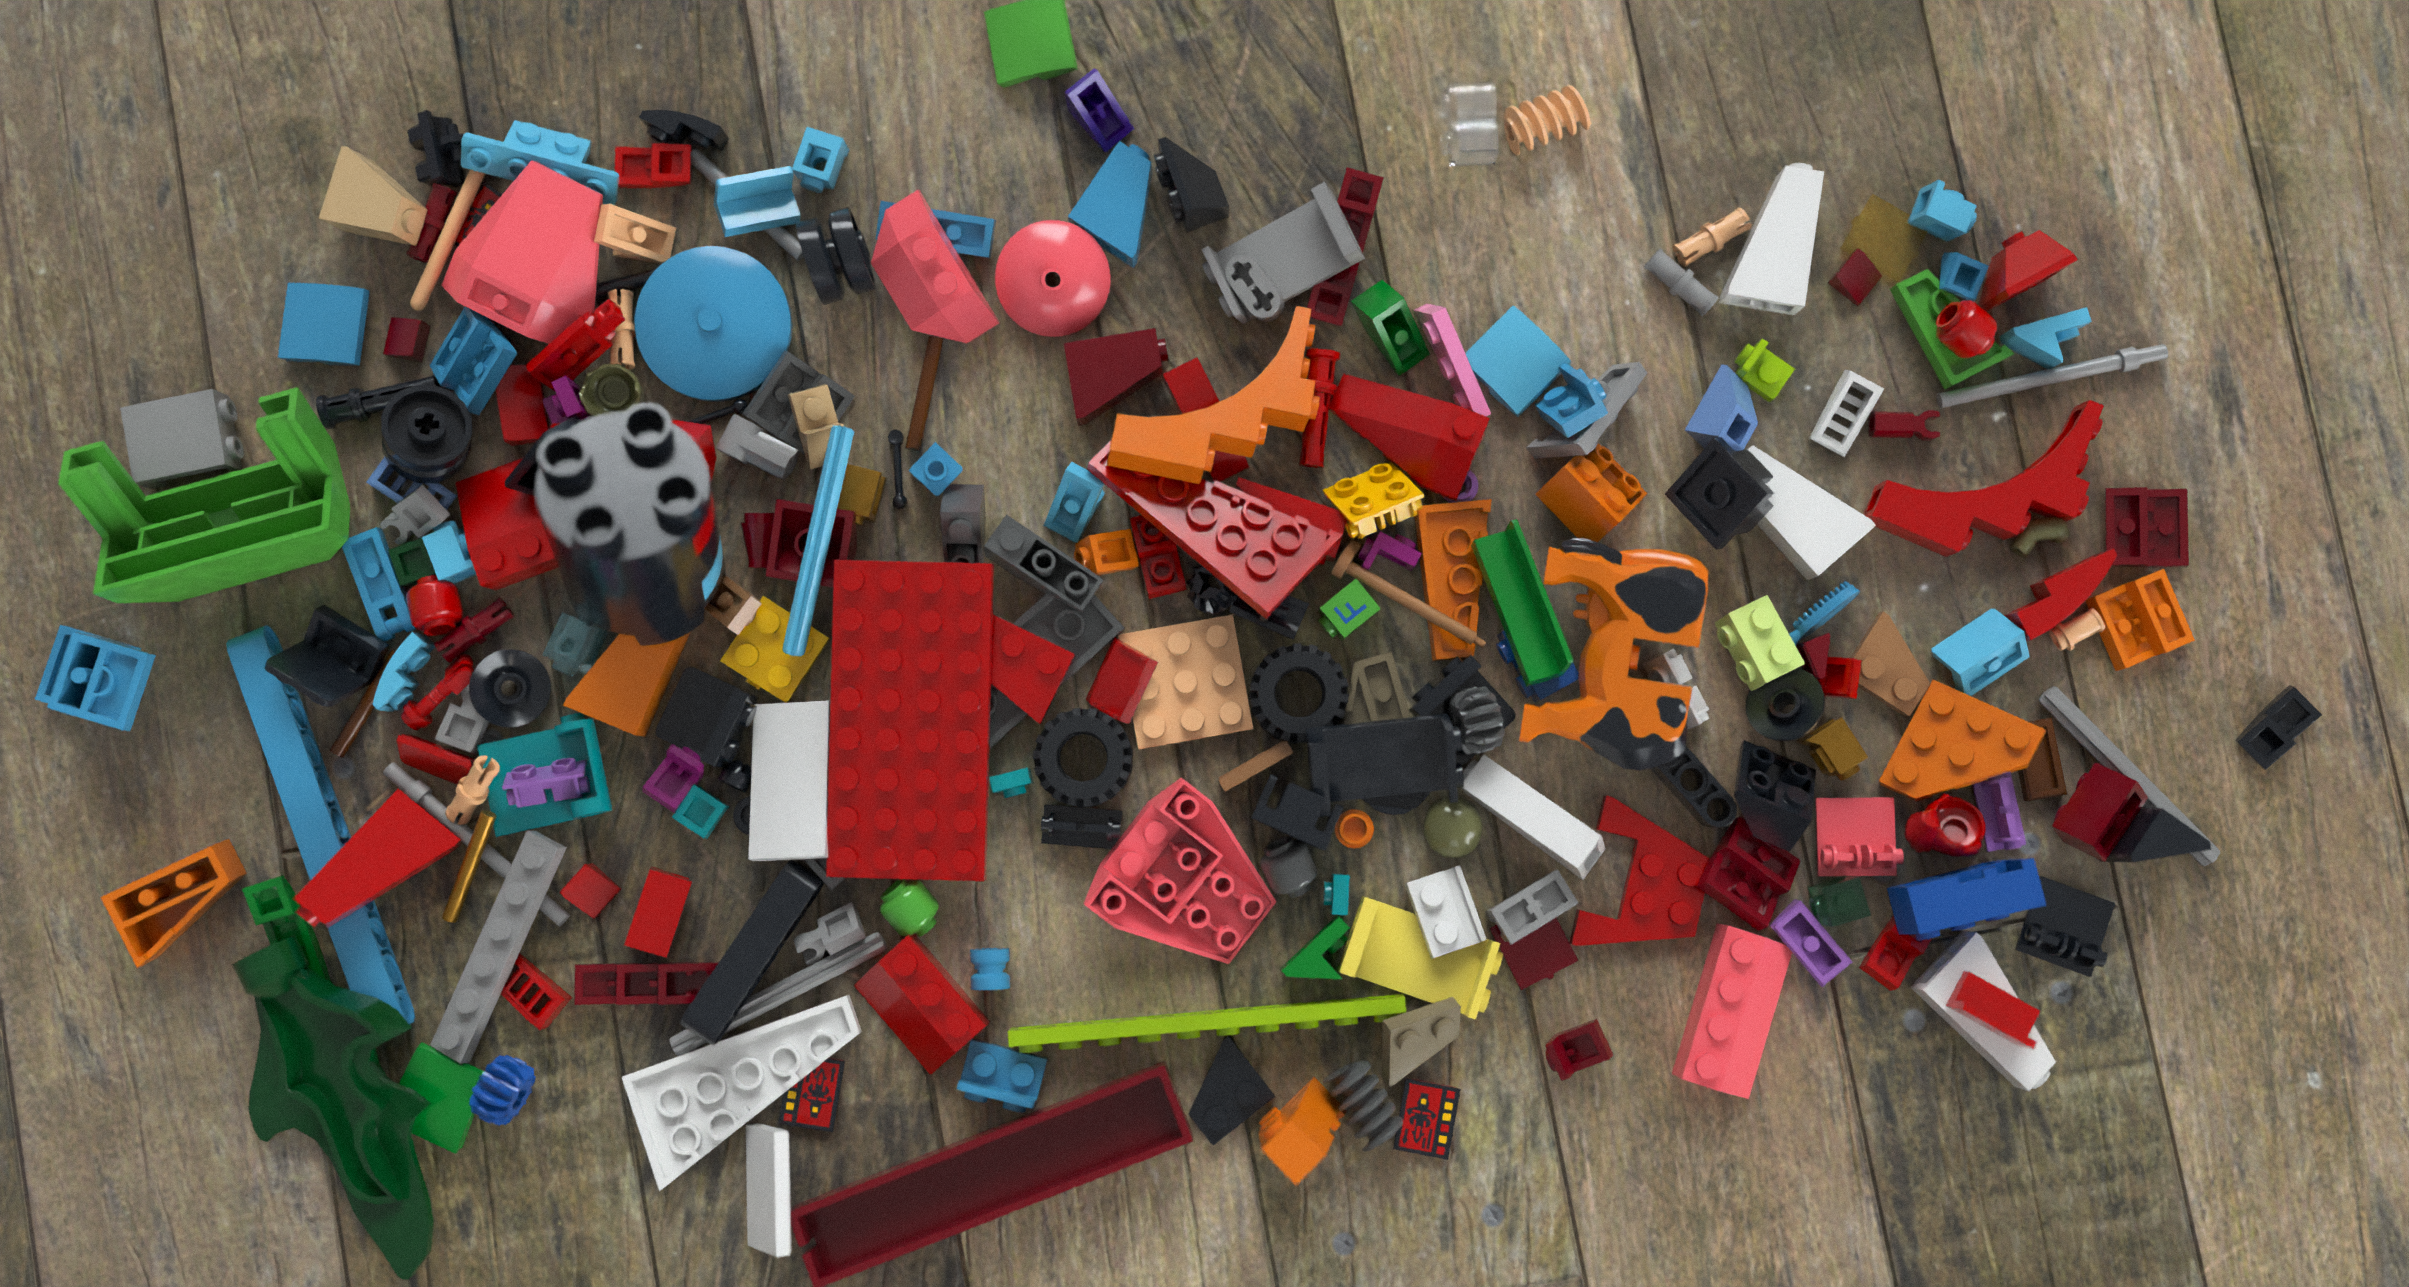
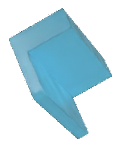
[714,166,801,237]
[1931,608,2030,696]

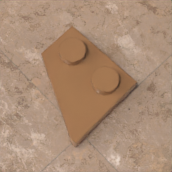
[1850,611,1930,717]

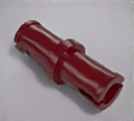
[406,183,457,264]
[434,597,515,663]

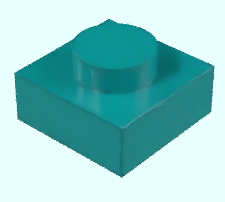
[989,768,1034,799]
[672,784,729,839]
[1323,874,1350,915]

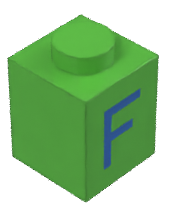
[1317,579,1381,641]

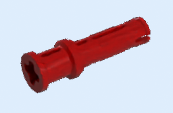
[1299,348,1341,468]

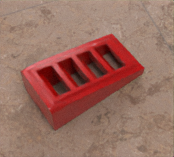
[501,953,573,1030]

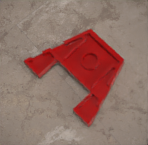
[1569,795,1710,946]

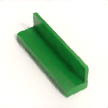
[1471,519,1573,687]

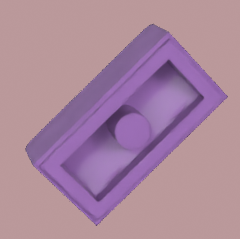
[1769,899,1852,987]

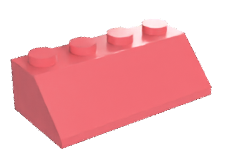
[1672,923,1792,1099]

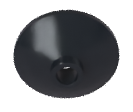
[469,649,551,727]
[1746,668,1825,741]

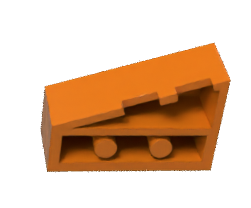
[100,839,247,968]
[1258,1077,1347,1185]

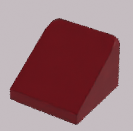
[1828,248,1882,306]
[383,317,430,363]
[1796,633,1830,680]

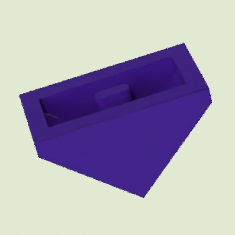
[1065,68,1134,152]

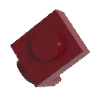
[1545,1019,1613,1081]

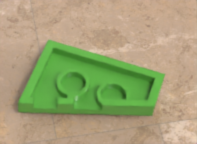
[1890,269,2014,389]

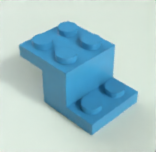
[35,625,156,731]

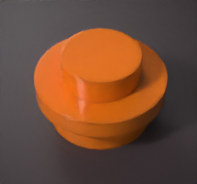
[1334,809,1374,849]

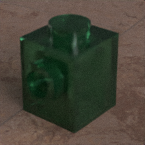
[1808,876,1871,927]

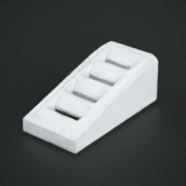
[1809,370,1884,457]

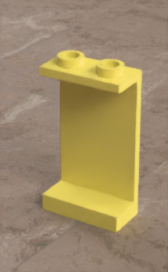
[1337,896,1503,1020]

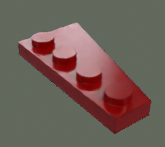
[991,614,1075,725]

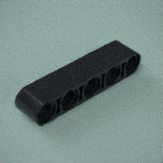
[1650,745,1737,827]
[680,860,824,1046]

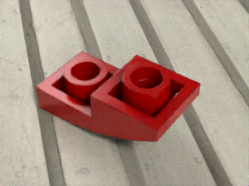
[1130,515,1187,599]

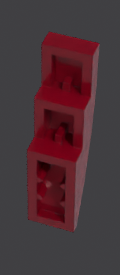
[574,962,719,1005]

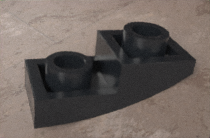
[639,110,729,151]

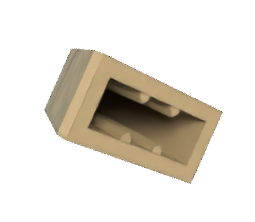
[319,146,427,246]

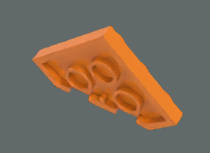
[1879,679,2046,802]

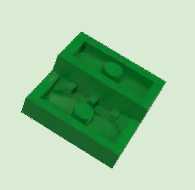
[399,1042,484,1154]

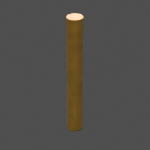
[442,810,497,923]

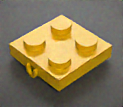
[720,596,830,703]

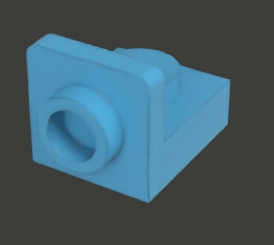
[909,442,963,496]

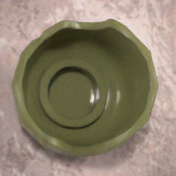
[579,364,642,417]
[1423,795,1483,858]

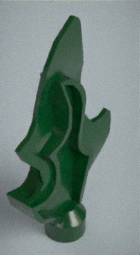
[232,935,434,1280]

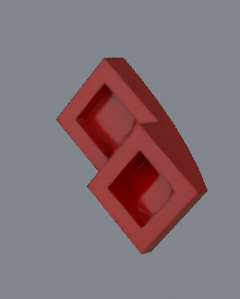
[615,143,692,188]
[1859,915,1932,991]

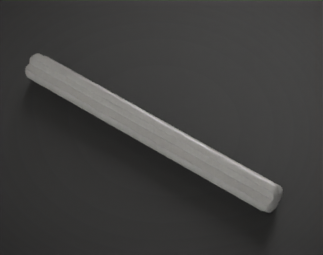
[2039,686,2220,866]
[669,932,887,1056]

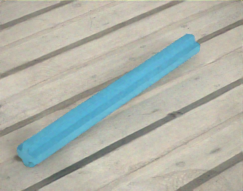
[782,425,854,656]

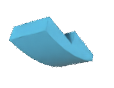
[373,632,435,712]

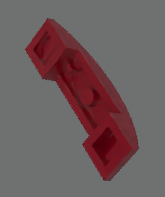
[1307,167,1384,327]

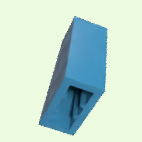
[1068,141,1152,268]

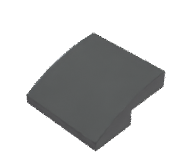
[742,351,855,455]

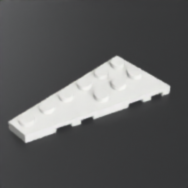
[622,995,862,1191]

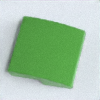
[984,0,1078,88]

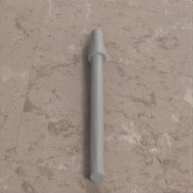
[1936,344,2168,408]
[383,762,570,927]

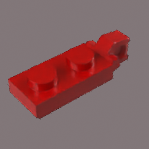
[526,299,625,392]

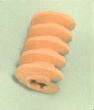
[1504,85,1591,155]

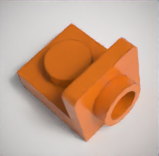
[1074,529,1139,575]

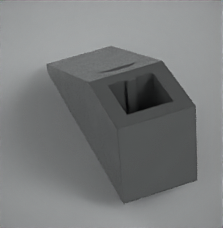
[984,515,1104,612]

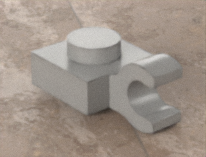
[794,902,866,965]

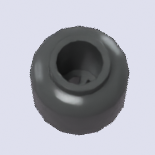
[1260,836,1317,898]

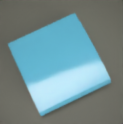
[1465,305,1571,417]

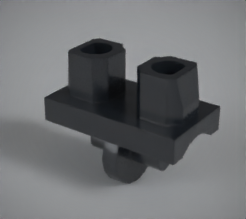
[407,110,465,187]
[1229,595,1309,640]

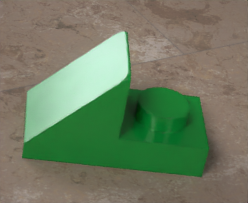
[1280,915,1350,979]

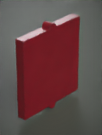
[1489,918,1578,990]

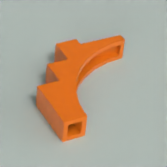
[1107,306,1320,484]

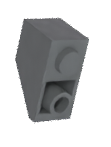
[940,484,986,563]

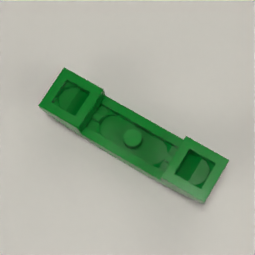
[242,875,331,983]

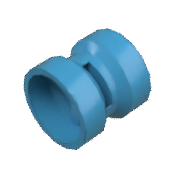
[970,948,1010,990]

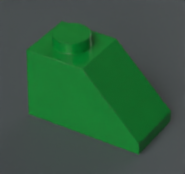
[1351,280,1430,376]

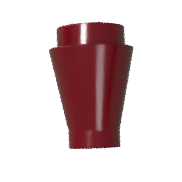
[740,513,774,568]

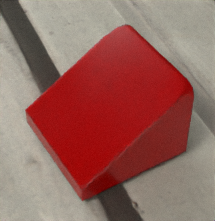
[559,863,622,919]

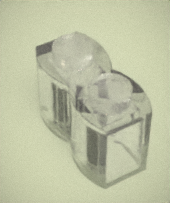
[1439,82,1498,166]

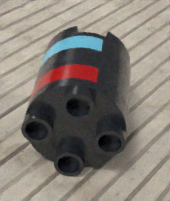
[536,403,726,646]

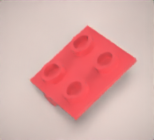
[1815,797,1904,876]

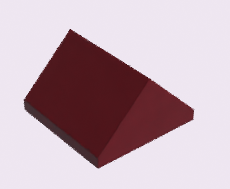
[766,499,857,587]

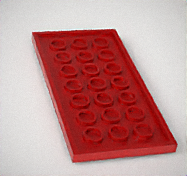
[826,560,994,881]

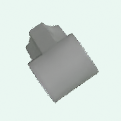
[716,414,800,481]

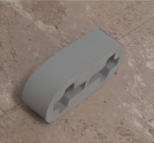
[1225,254,1285,322]

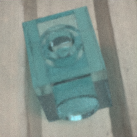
[542,612,609,676]

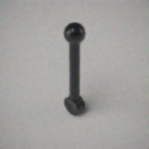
[687,399,748,424]
[888,430,908,509]

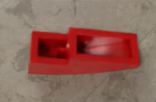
[1163,357,1250,482]
[2004,548,2117,642]

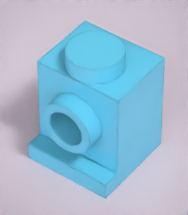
[792,127,849,193]
[1908,180,1977,242]
[422,521,476,584]

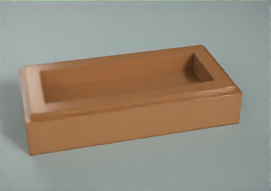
[1218,740,1293,793]

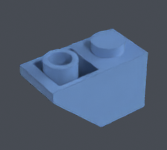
[1685,365,1758,451]

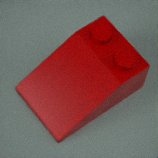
[455,457,558,591]

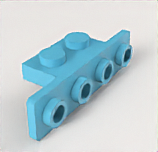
[461,120,619,205]

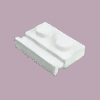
[1405,865,1487,959]

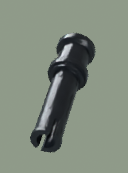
[316,375,441,430]

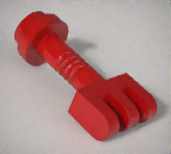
[400,654,473,731]

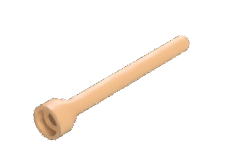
[410,170,485,311]

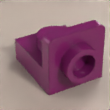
[543,376,593,424]

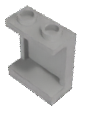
[120,389,244,489]

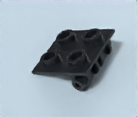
[2015,876,2115,977]

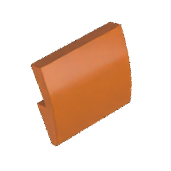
[2085,569,2195,671]

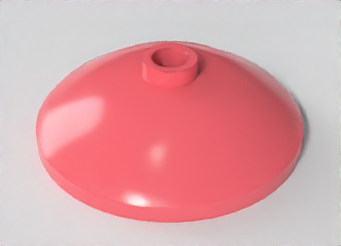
[995,220,1111,337]

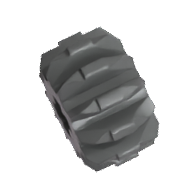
[1447,686,1505,754]

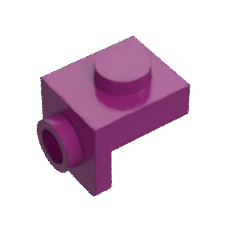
[1357,531,1422,571]
[642,744,704,813]

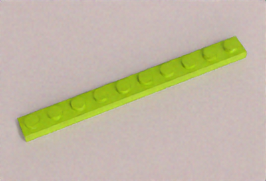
[1008,994,1406,1053]

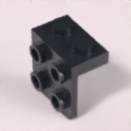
[264,605,389,707]
[1409,655,1516,765]
[655,667,758,768]

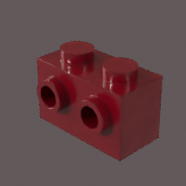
[2052,762,2148,862]

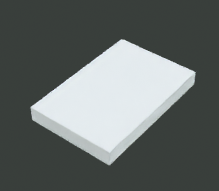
[746,1123,791,1257]

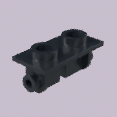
[1041,804,1122,849]

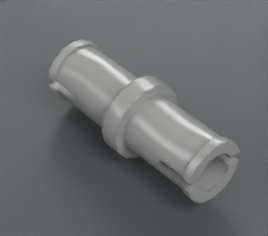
[1644,248,1719,316]

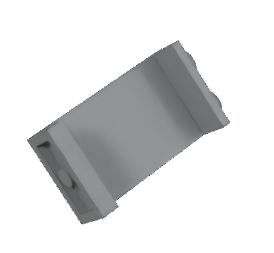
[1202,182,1365,324]

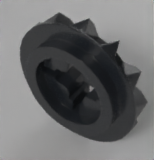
[1186,565,1238,614]

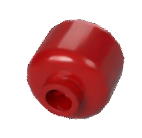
[1936,300,1997,358]
[406,575,463,636]

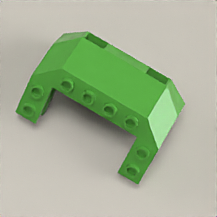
[58,387,350,603]

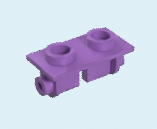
[502,758,590,808]
[1972,772,2026,852]

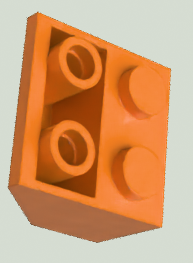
[1535,443,1648,542]

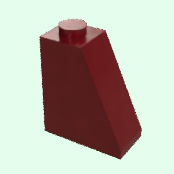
[1064,328,1169,426]

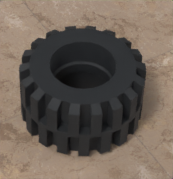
[1249,643,1349,744]
[1033,708,1133,807]

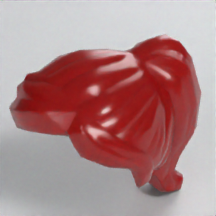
[1904,793,1986,857]

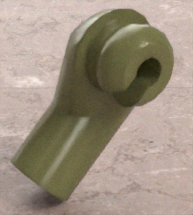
[2010,516,2070,558]

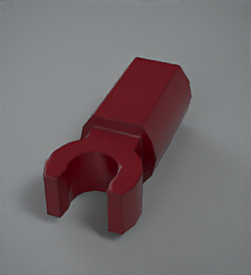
[1868,410,1940,441]

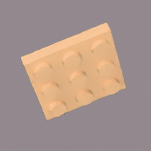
[1118,614,1253,750]

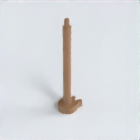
[1331,539,1486,648]

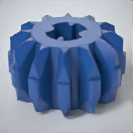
[469,1055,535,1126]

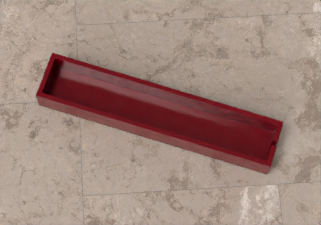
[790,1060,1193,1287]

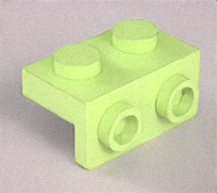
[1715,595,1805,691]

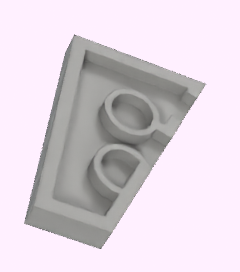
[1526,362,1647,459]

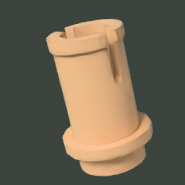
[2049,608,2105,651]

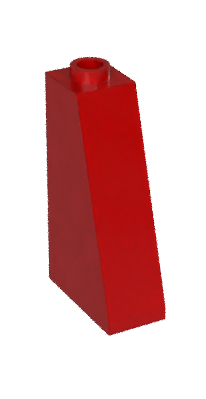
[293,789,461,928]

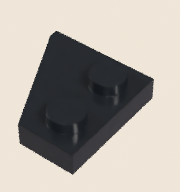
[1189,1036,1275,1146]

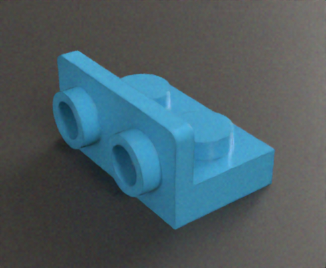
[1535,362,1608,438]
[957,1038,1048,1113]

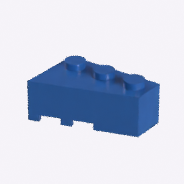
[1887,858,2047,940]

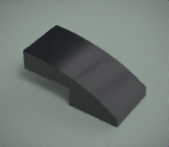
[2235,685,2322,770]

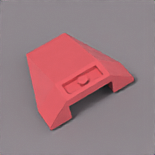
[441,160,603,344]
[1083,778,1277,964]

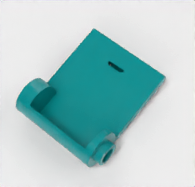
[477,713,613,837]

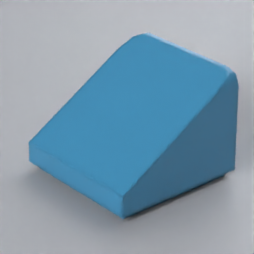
[1939,252,1989,302]

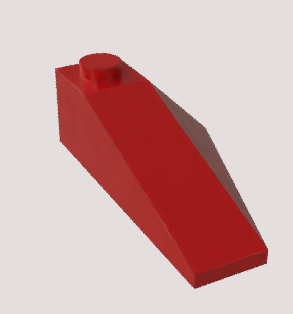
[1329,374,1490,501]

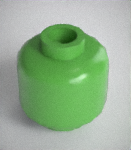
[880,879,939,937]

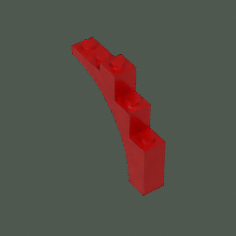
[1863,400,2104,557]

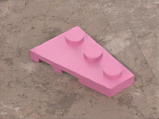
[1413,304,1491,416]

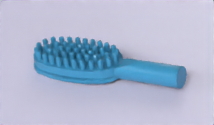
[1789,581,1860,646]

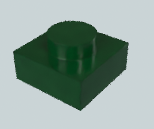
[388,538,436,588]

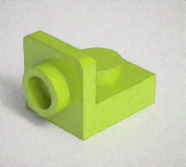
[1734,338,1795,403]

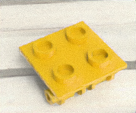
[1322,462,1424,539]

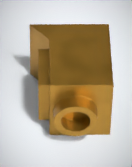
[837,464,887,526]
[1795,717,1868,781]

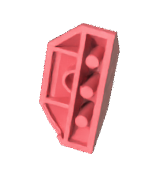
[871,190,1000,343]

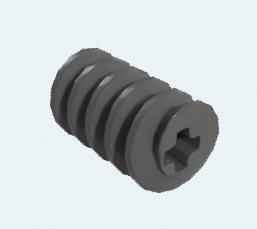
[1323,1060,1403,1152]

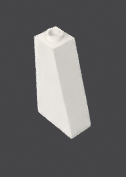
[1719,163,1824,315]
[1747,445,1876,580]
[1461,755,1606,880]
[1910,931,2056,1091]

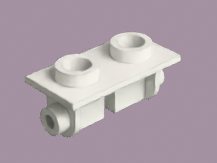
[1643,649,1710,729]

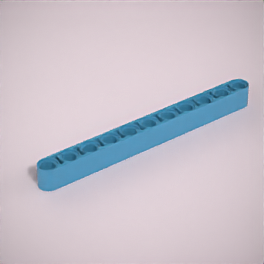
[226,625,415,1024]

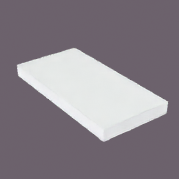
[749,701,830,861]

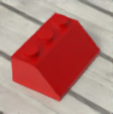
[854,933,991,1075]

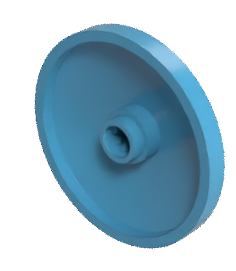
[635,246,792,402]

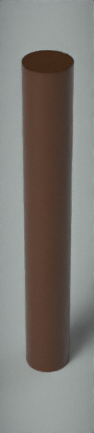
[905,336,943,451]
[329,650,396,758]

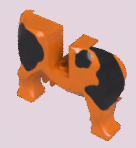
[1519,538,1709,771]

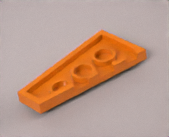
[1414,499,1492,661]

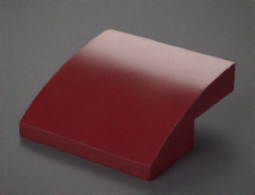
[2105,487,2189,567]
[1697,816,1801,931]

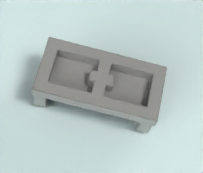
[1485,869,1579,945]

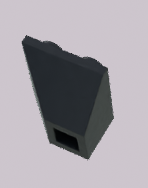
[1154,137,1229,233]
[1734,740,1816,852]

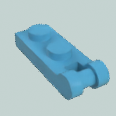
[342,527,416,642]

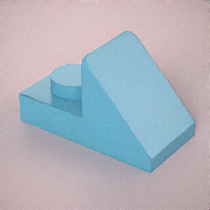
[1999,307,2092,369]
[1043,462,1105,543]

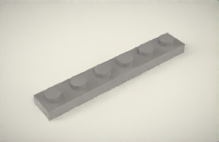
[430,830,567,1064]

